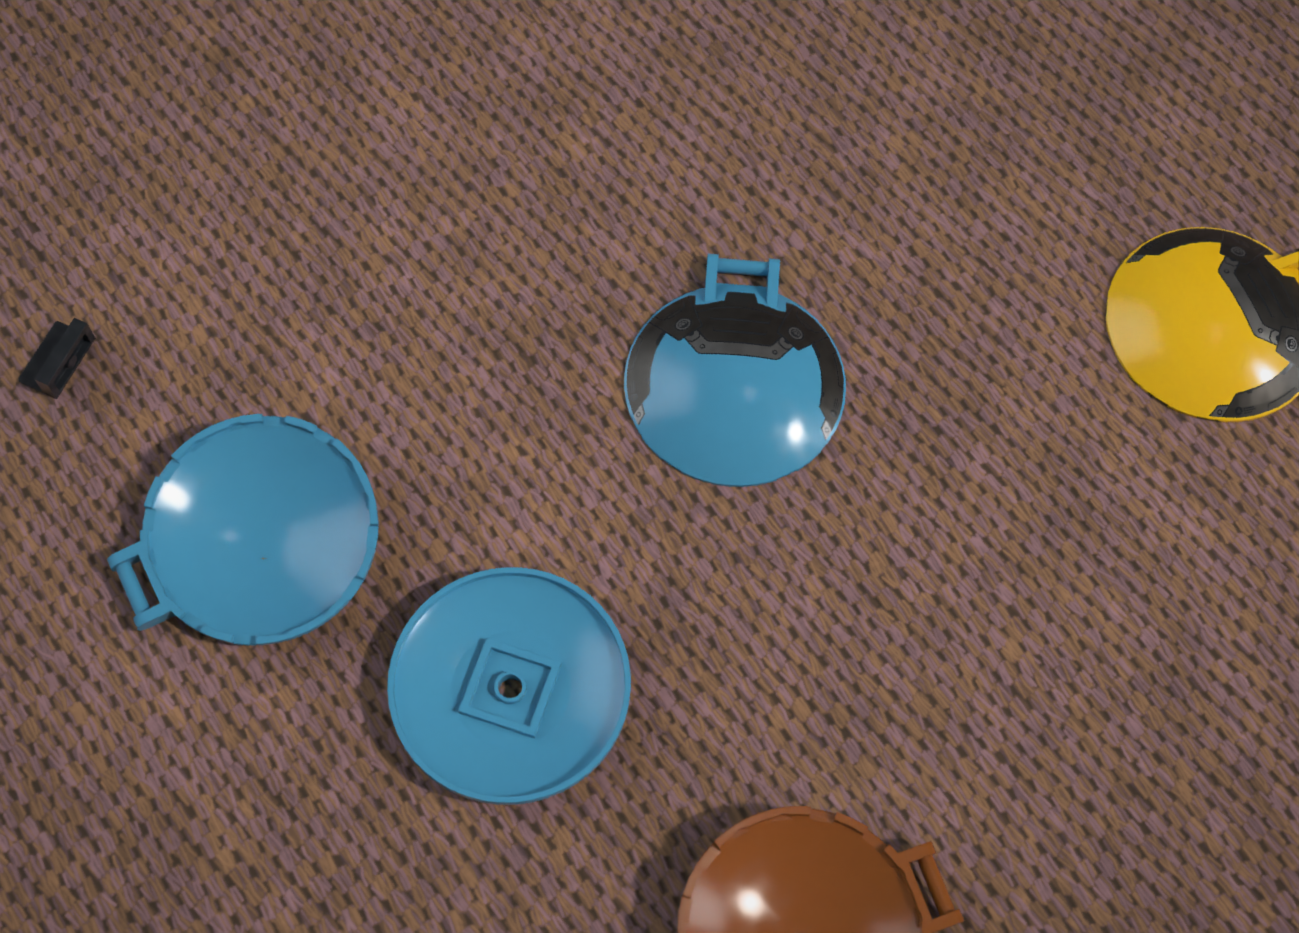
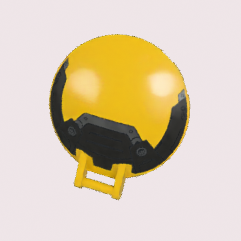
[1106,227,1299,422]

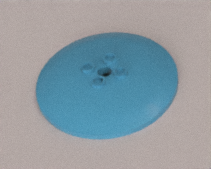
[387,567,631,805]

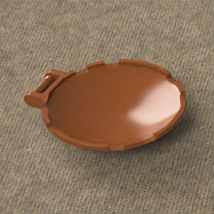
[677,806,964,933]

